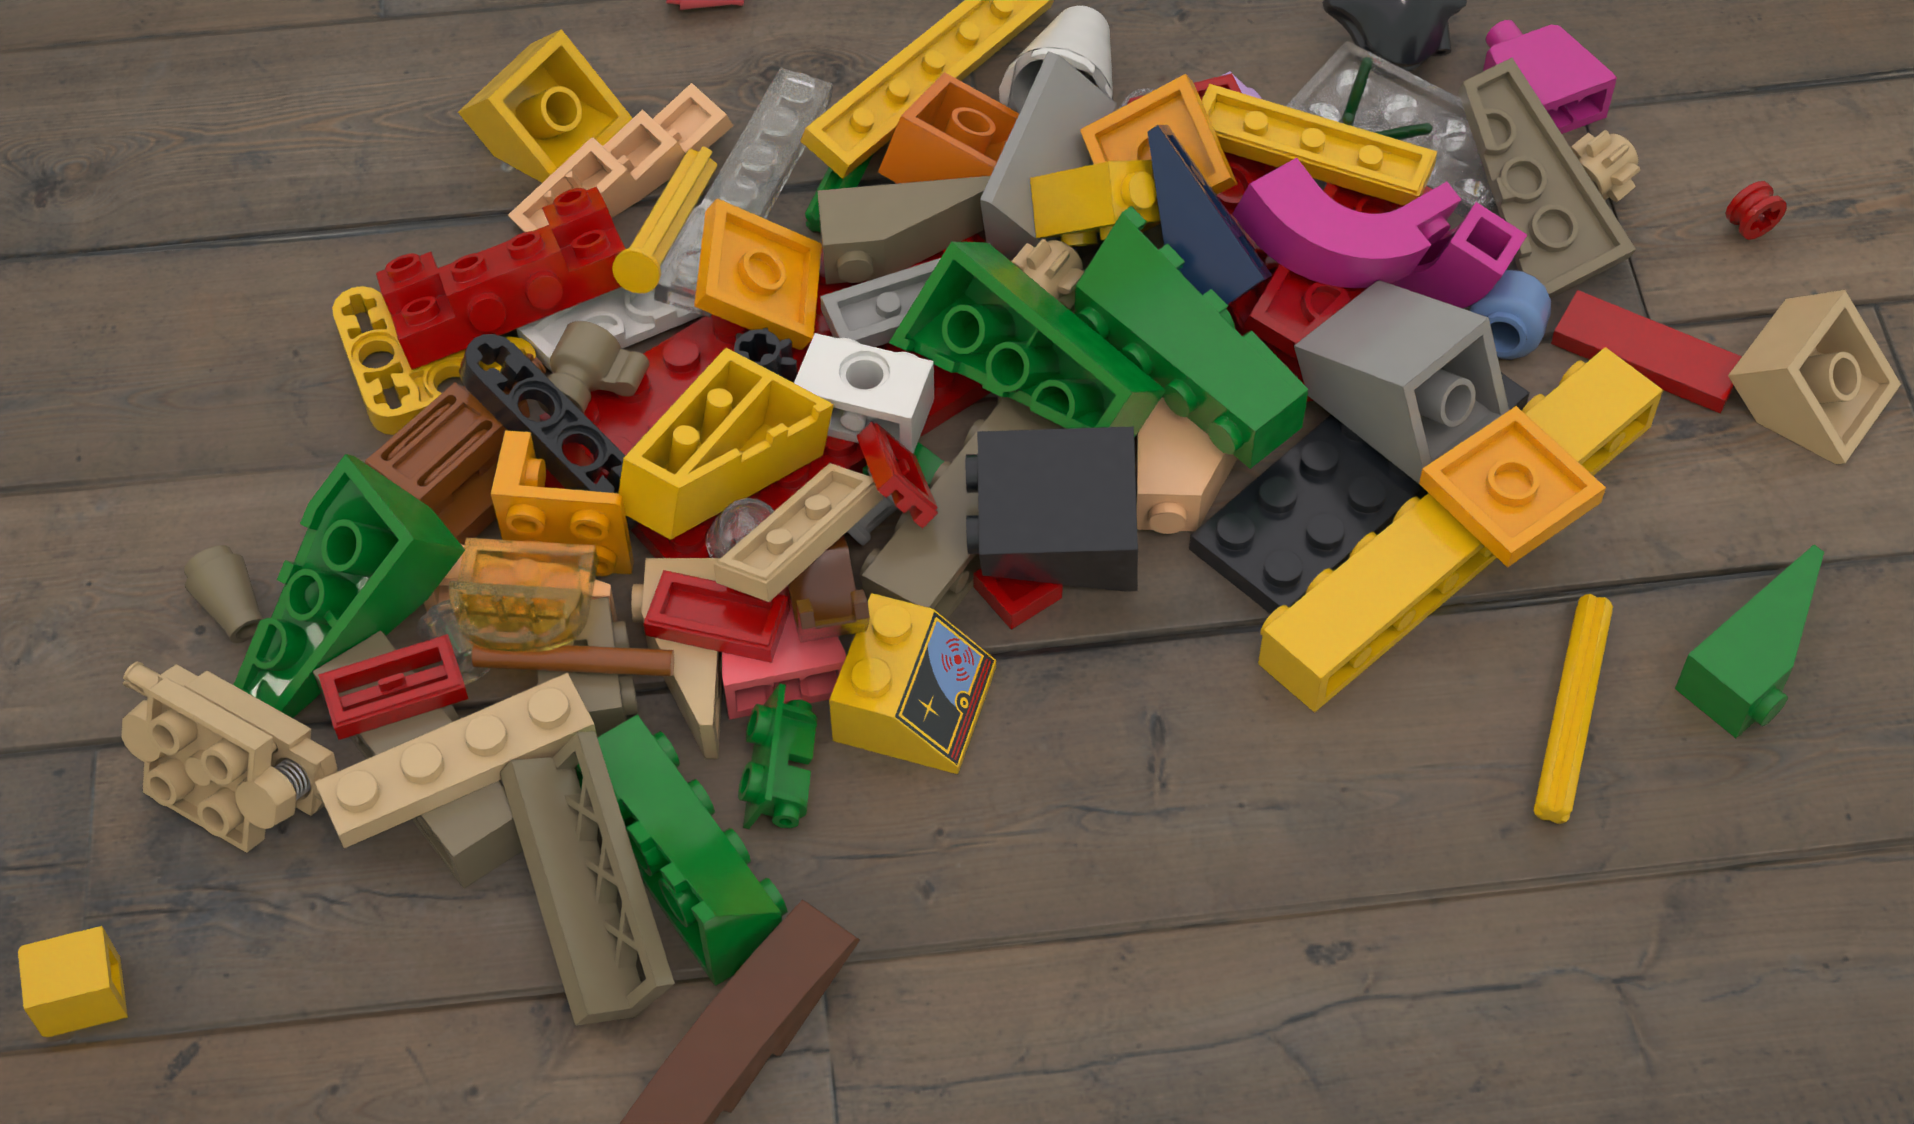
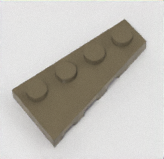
[1458,58,1636,299]

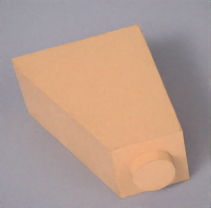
[1135,397,1237,534]

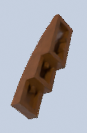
[620,899,860,1124]

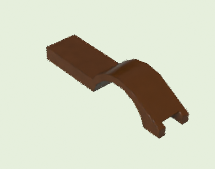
[788,535,870,642]

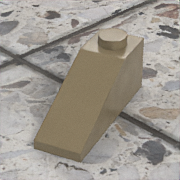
[817,176,991,284]

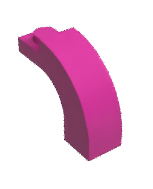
[1232,158,1462,288]
[1389,202,1527,308]

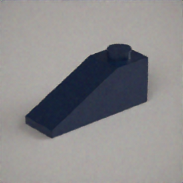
[1147,125,1272,306]

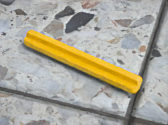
[1534,594,1613,824]

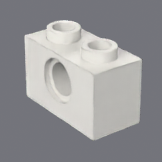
[794,333,934,453]

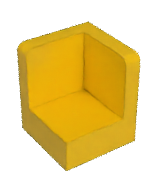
[18,926,128,1037]

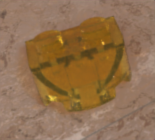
[449,538,599,652]

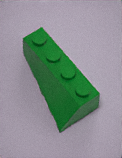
[1074,206,1309,469]
[889,241,1166,438]
[574,714,788,986]

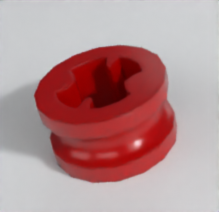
[1725,181,1787,240]

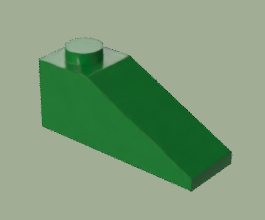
[1675,544,1824,739]

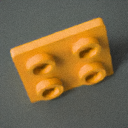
[491,430,634,576]

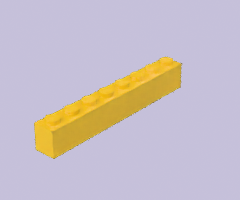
[1258,347,1663,713]

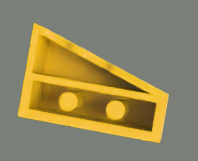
[618,348,834,540]

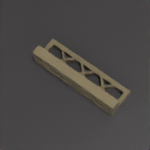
[500,731,675,1026]

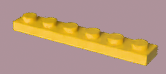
[800,0,1054,179]

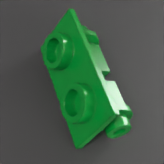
[738,683,818,829]

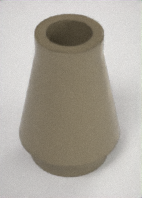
[184,545,264,643]

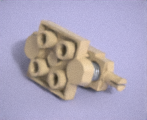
[122,662,338,853]

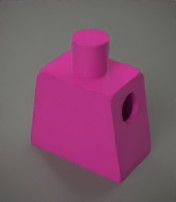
[1483,20,1617,134]

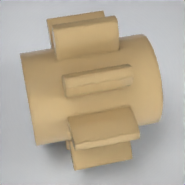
[1571,130,1640,203]
[1011,239,1084,310]

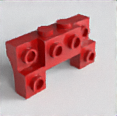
[376,186,626,370]

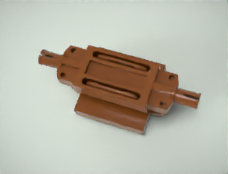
[365,353,546,545]

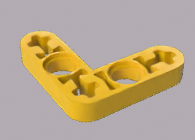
[332,286,536,435]

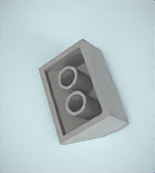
[980,51,1117,261]

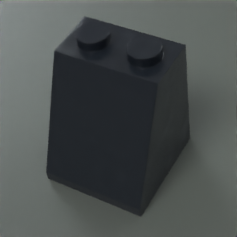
[965,426,1138,592]

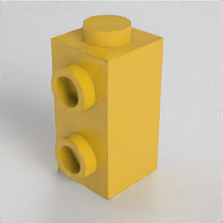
[1030,160,1161,247]

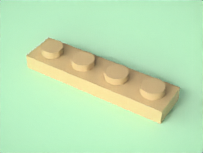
[315,672,597,848]

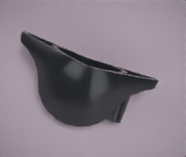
[1322,0,1467,74]

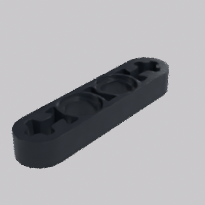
[459,334,640,530]

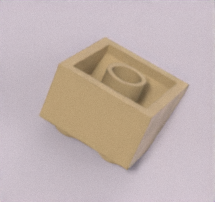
[1728,290,1901,464]

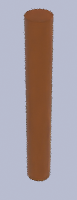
[472,641,674,677]

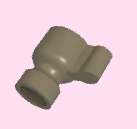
[537,321,650,415]

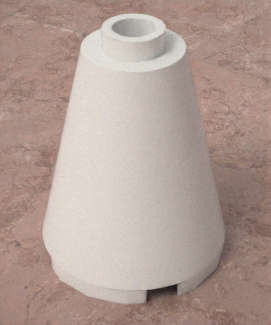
[999,6,1113,113]

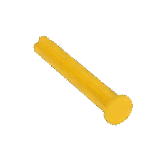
[612,146,717,294]

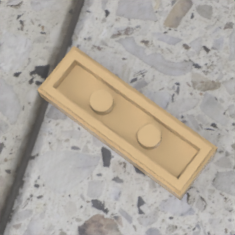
[713,463,883,602]

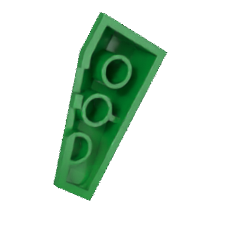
[233,454,465,718]

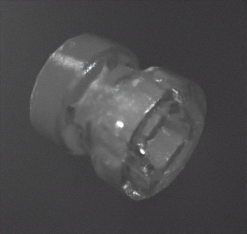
[706,498,774,558]

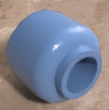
[1469,270,1551,360]

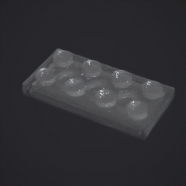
[1287,41,1496,218]

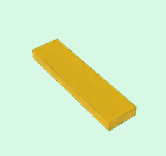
[1202,84,1438,206]

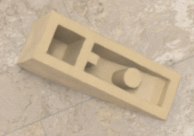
[631,558,723,759]

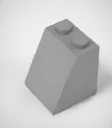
[1294,280,1509,483]

